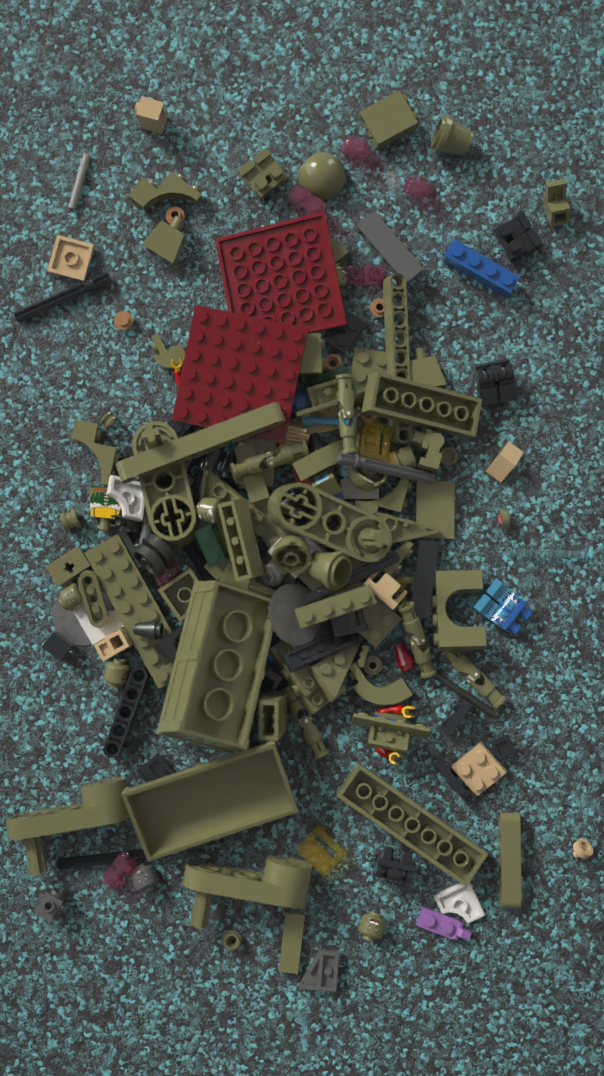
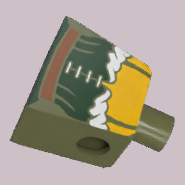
[89,485,122,530]

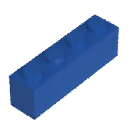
[442,239,520,298]

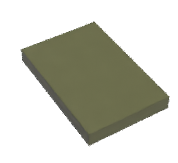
[416,481,455,539]

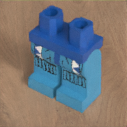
[472,578,532,634]

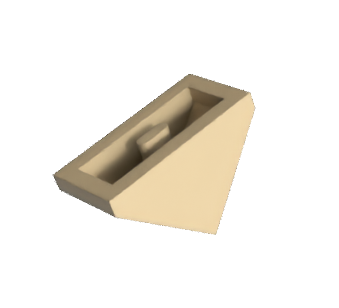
[485,441,524,483]

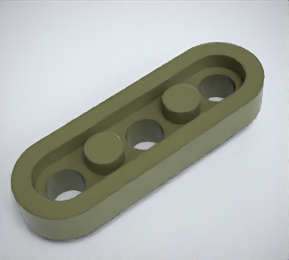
[78,570,109,628]

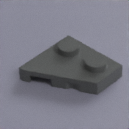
[299,949,339,992]

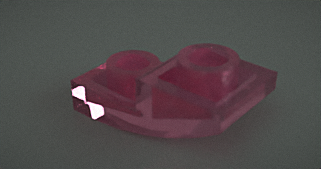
[344,265,385,286]

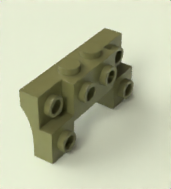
[268,640,346,714]

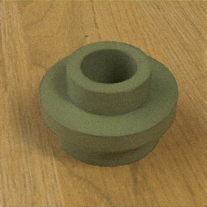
[363,656,382,675]
[222,930,242,950]

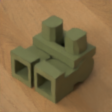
[237,148,288,200]
[410,429,444,474]

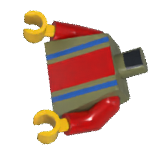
[359,704,415,765]

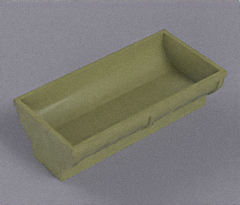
[121,740,298,862]

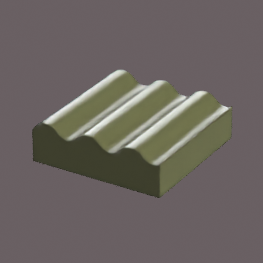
[357,644,369,667]

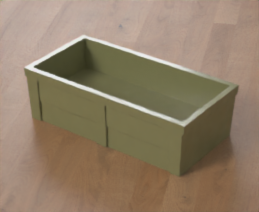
[157,580,273,753]

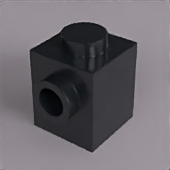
[42,631,75,661]

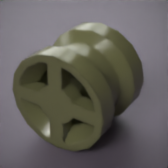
[60,509,81,531]

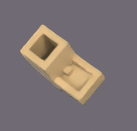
[94,627,134,661]

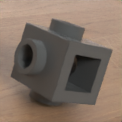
[34,888,66,922]

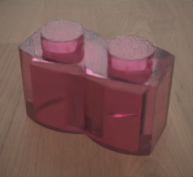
[288,184,327,216]

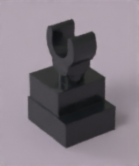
[110,515,142,534]

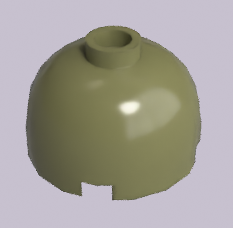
[349,452,388,491]
[272,535,311,575]

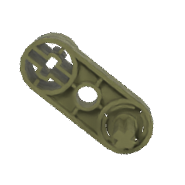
[132,421,199,548]
[267,482,392,563]
[6,777,130,876]
[182,856,313,929]

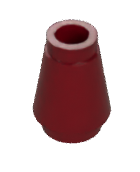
[394,643,416,673]

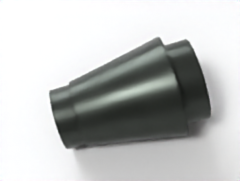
[133,620,164,640]

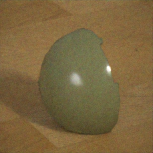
[297,151,346,200]

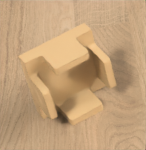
[363,572,408,610]

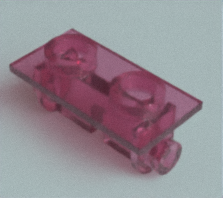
[102,851,138,891]

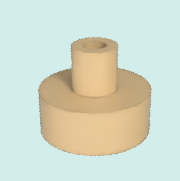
[573,838,593,859]

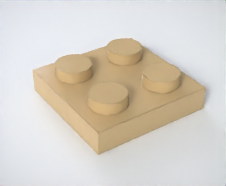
[47,235,95,282]
[451,742,506,796]

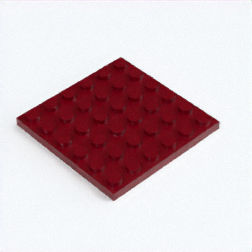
[215,211,347,334]
[172,305,309,444]

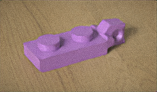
[416,906,472,940]

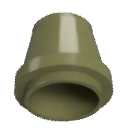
[431,115,473,156]
[306,551,352,591]

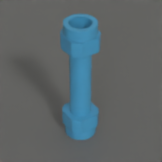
[302,414,349,429]

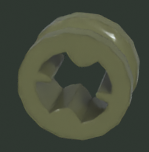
[99,411,118,430]

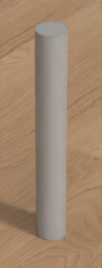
[68,153,91,210]

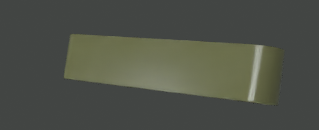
[498,812,521,909]

